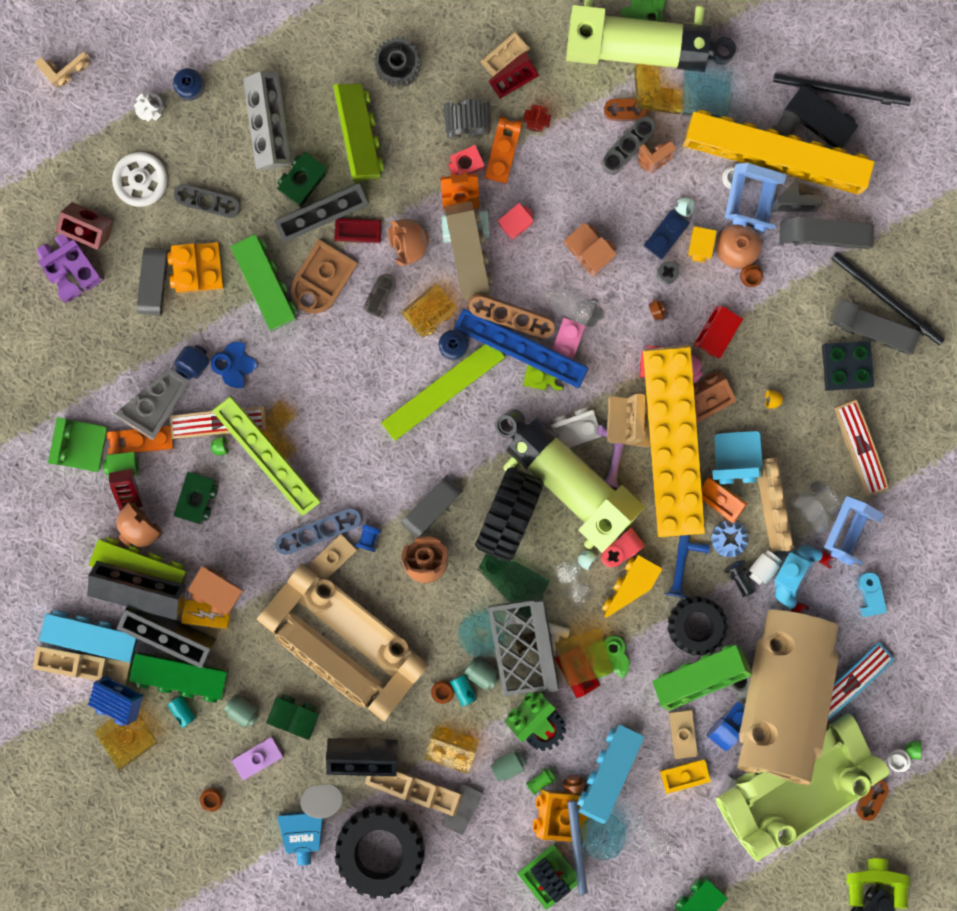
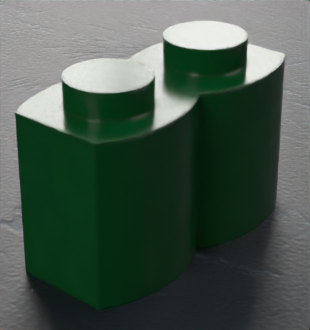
[266,694,320,740]

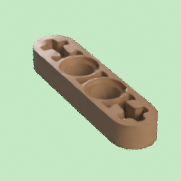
[468,293,555,338]

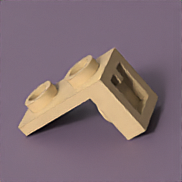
[34,51,91,88]

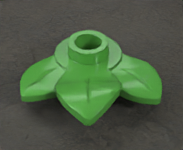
[620,0,665,22]
[585,635,630,678]

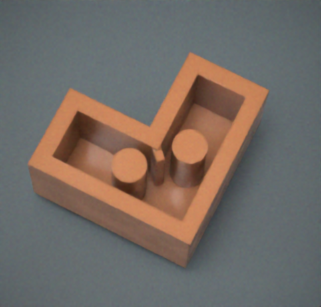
[563,223,617,277]
[187,565,245,616]

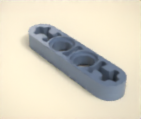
[275,508,361,555]

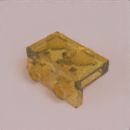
[400,283,457,338]
[424,725,479,774]

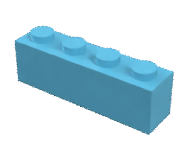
[39,610,139,663]
[577,724,644,824]

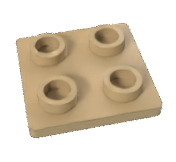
[607,394,650,447]

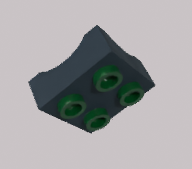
[822,341,874,391]

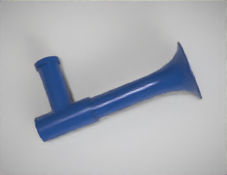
[664,535,710,598]

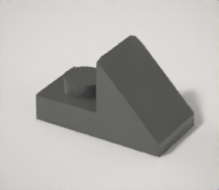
[771,178,823,212]

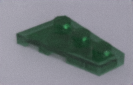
[477,553,550,620]

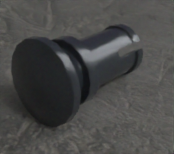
[724,560,756,597]

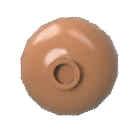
[388,219,430,266]
[716,224,762,269]
[116,502,163,547]
[402,536,448,584]

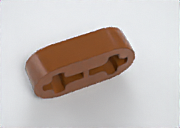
[603,98,648,121]
[856,780,889,821]

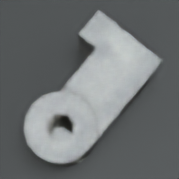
[363,274,396,320]

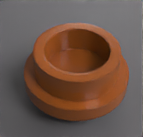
[740,264,763,287]
[649,298,668,321]
[431,680,454,704]
[563,775,586,794]
[200,788,223,812]

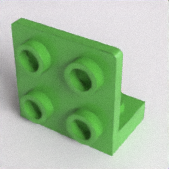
[48,417,107,472]

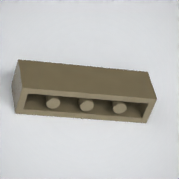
[444,201,493,300]

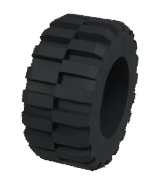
[475,467,544,562]
[335,805,425,899]

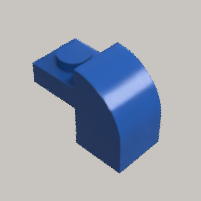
[706,701,745,751]

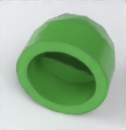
[210,436,229,456]
[905,741,921,760]

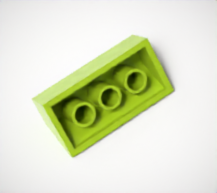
[333,84,384,183]

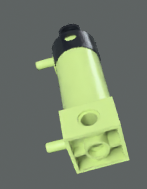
[566,0,736,72]
[495,409,646,553]

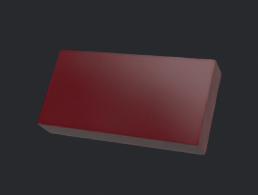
[334,218,382,243]

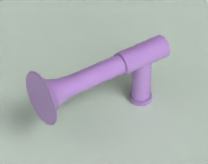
[597,425,625,490]

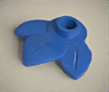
[211,342,257,388]

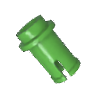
[526,768,557,795]

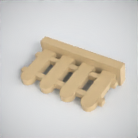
[757,457,794,552]

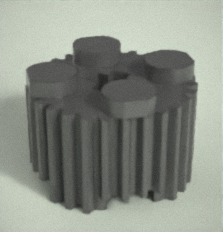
[374,36,421,88]
[444,99,491,138]

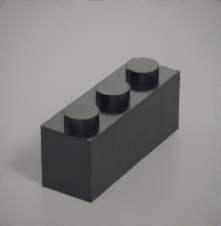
[783,85,859,148]
[326,738,398,777]

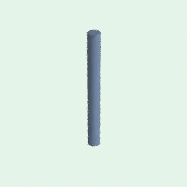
[567,800,588,895]

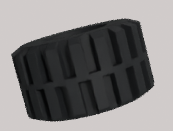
[667,596,728,656]

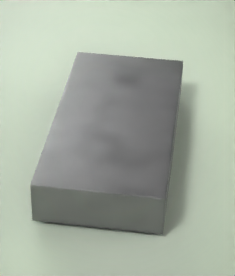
[442,783,483,836]

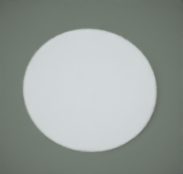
[300,785,342,819]

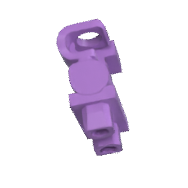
[37,234,104,303]

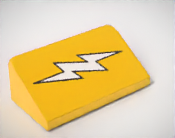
[181,600,231,629]

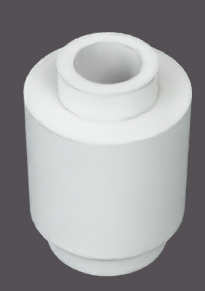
[749,550,782,585]

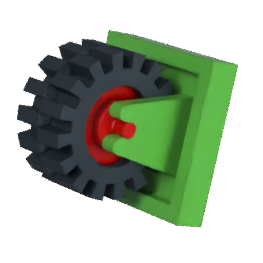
[504,691,566,751]
[517,843,577,910]

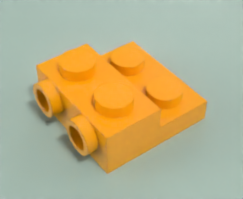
[167,242,224,293]
[533,790,588,843]

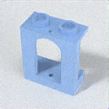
[725,163,787,233]
[824,496,884,566]

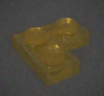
[634,64,683,115]
[262,401,297,460]

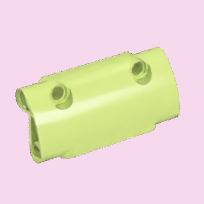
[716,713,889,862]

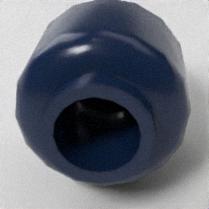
[173,68,205,101]
[438,330,468,361]
[174,345,209,380]

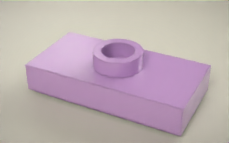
[231,737,284,780]

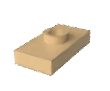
[481,32,530,77]
[308,534,357,579]
[668,710,698,759]

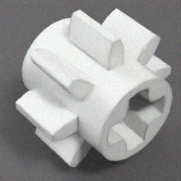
[134,92,164,122]

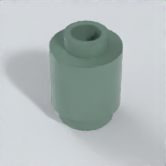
[464,657,499,690]
[224,695,259,728]
[490,750,527,782]

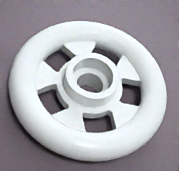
[112,152,168,207]

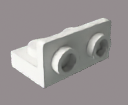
[549,407,602,448]

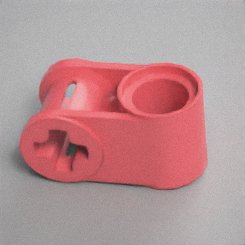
[601,527,646,567]

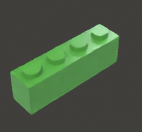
[230,234,298,332]
[652,645,752,711]

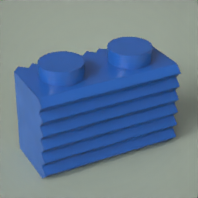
[88,676,143,726]

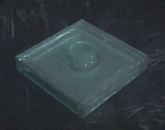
[682,70,730,118]

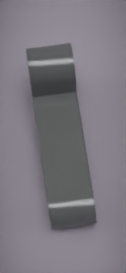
[779,217,874,249]
[828,300,921,355]

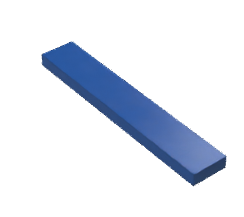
[454,308,589,389]

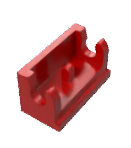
[693,306,743,359]

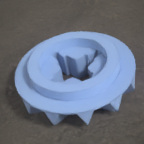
[711,520,748,557]

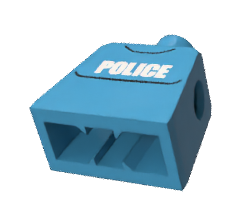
[278,811,323,866]

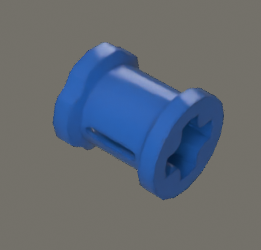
[355,524,382,552]

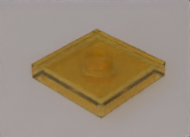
[554,628,613,687]
[94,713,158,770]

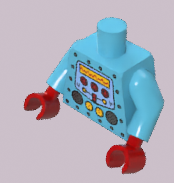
[775,545,836,614]

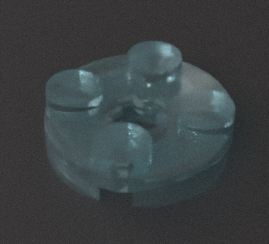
[458,611,504,658]
[580,814,626,860]

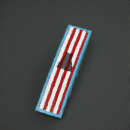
[828,642,895,720]

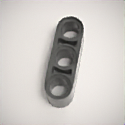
[602,117,656,175]
[137,247,169,316]
[400,475,463,538]

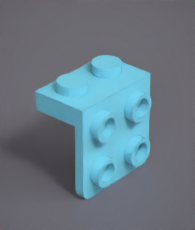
[712,431,764,484]

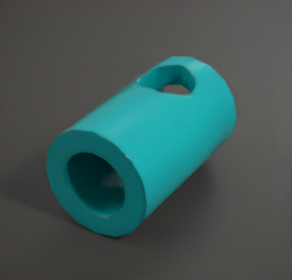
[450,674,477,707]
[167,696,196,728]

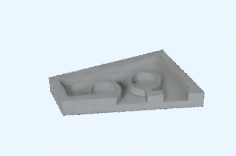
[113,368,189,440]

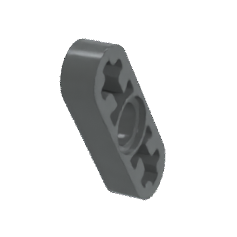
[174,184,240,218]

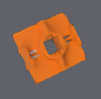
[440,172,480,211]

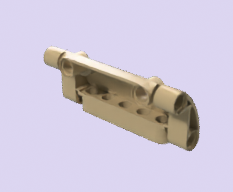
[257,563,429,722]
[737,610,839,785]

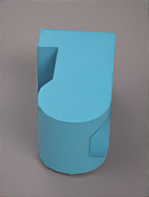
[857,573,887,617]

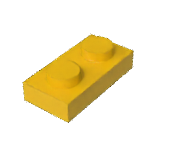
[659,758,711,794]

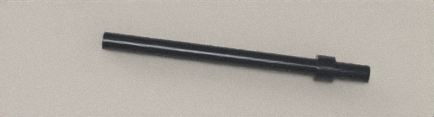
[773,73,911,106]
[831,252,945,346]

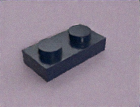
[643,210,690,260]

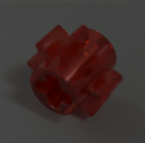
[523,105,552,132]

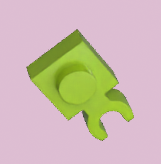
[523,365,563,391]

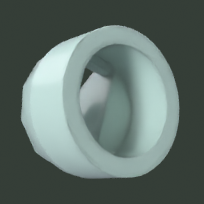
[675,197,695,217]
[578,550,598,571]

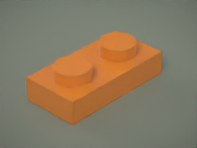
[701,476,748,523]

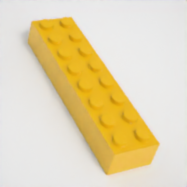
[682,110,875,195]
[643,345,705,537]

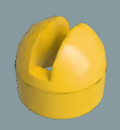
[765,390,783,409]

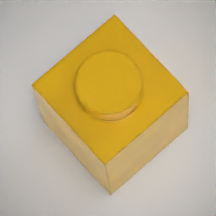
[687,226,717,263]

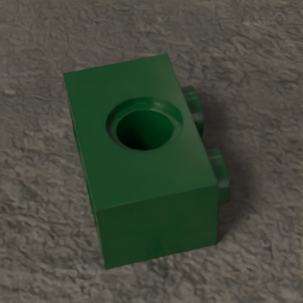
[277,152,328,207]
[173,472,219,524]

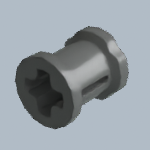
[771,110,801,137]
[657,261,679,284]

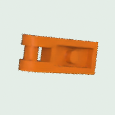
[484,116,523,184]
[106,426,174,455]

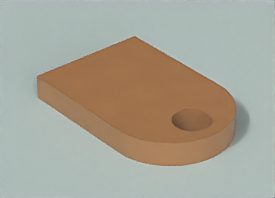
[291,239,358,314]

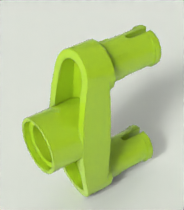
[846,858,910,909]

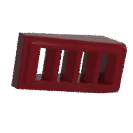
[489,52,539,99]
[109,469,143,511]

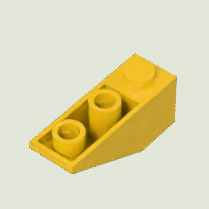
[602,555,662,617]

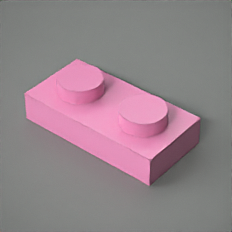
[552,318,585,360]

